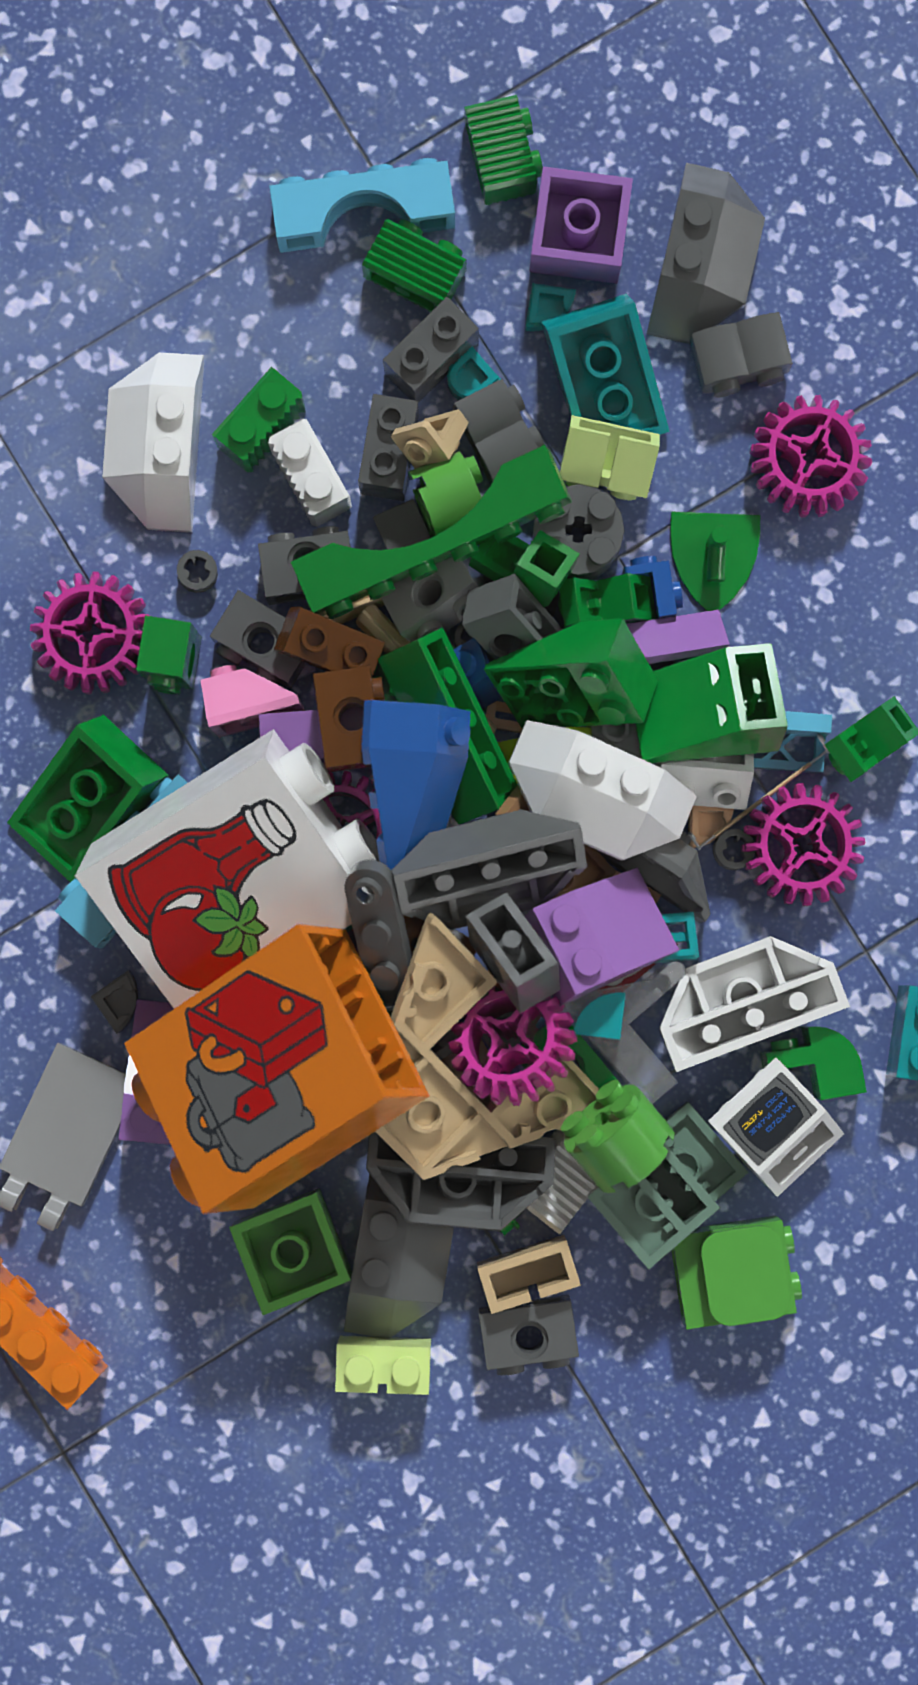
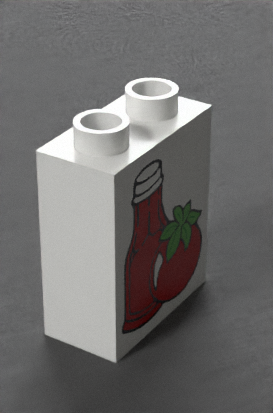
[75,729,379,1009]

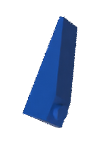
[362,700,471,871]

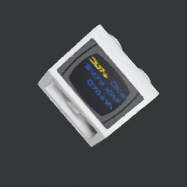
[708,1058,844,1197]

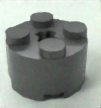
[531,484,624,580]

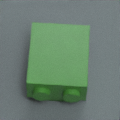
[671,1215,802,1330]

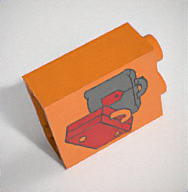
[124,924,430,1214]

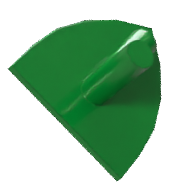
[670,511,761,611]

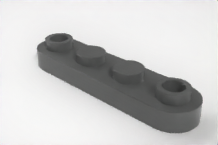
[344,860,412,1017]

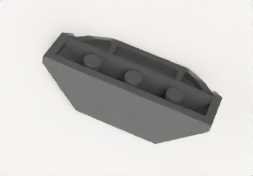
[646,163,765,344]
[392,810,587,930]
[597,831,710,923]
[366,1132,556,1232]
[344,1174,454,1339]

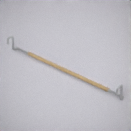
[688,734,829,850]

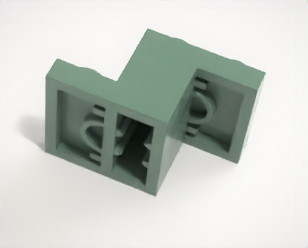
[586,1101,749,1270]

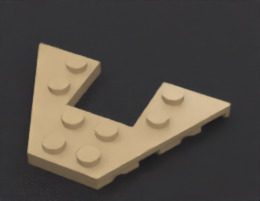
[375,912,599,1180]

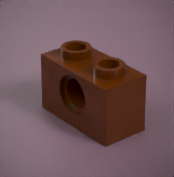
[273,607,385,675]
[313,666,385,772]

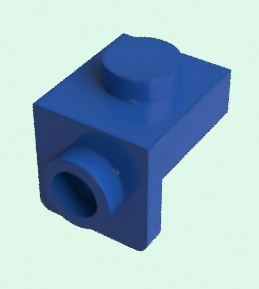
[621,556,683,619]

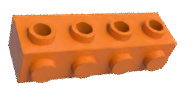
[0,1257,108,1410]

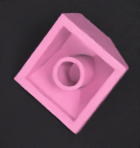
[201,665,305,738]

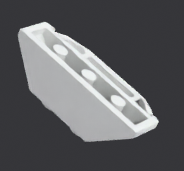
[102,353,204,533]
[508,720,697,861]
[659,936,850,1072]

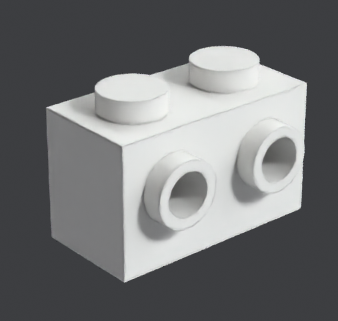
[656,754,754,810]

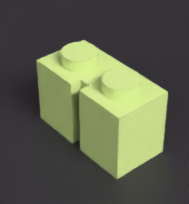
[559,415,660,500]
[335,1336,431,1395]

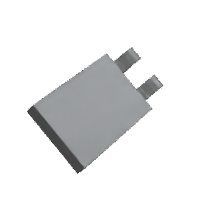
[0,1043,126,1231]

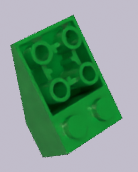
[484,618,658,729]
[635,643,788,763]

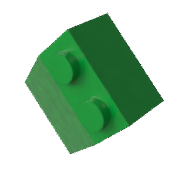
[7,715,169,882]

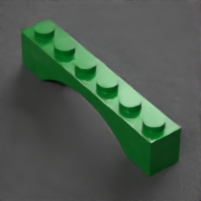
[291,445,572,619]

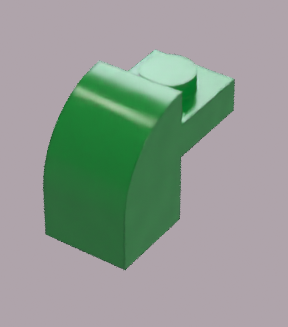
[469,530,580,607]
[558,573,656,627]
[824,696,918,782]
[760,1026,867,1100]

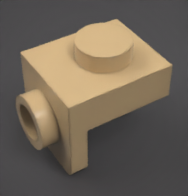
[391,409,469,468]

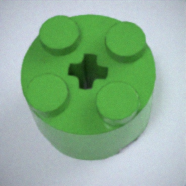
[408,451,483,538]
[560,1080,674,1193]

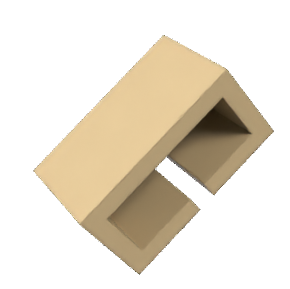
[477,1235,581,1314]

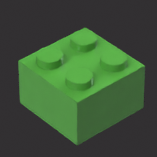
[229,1188,352,1315]

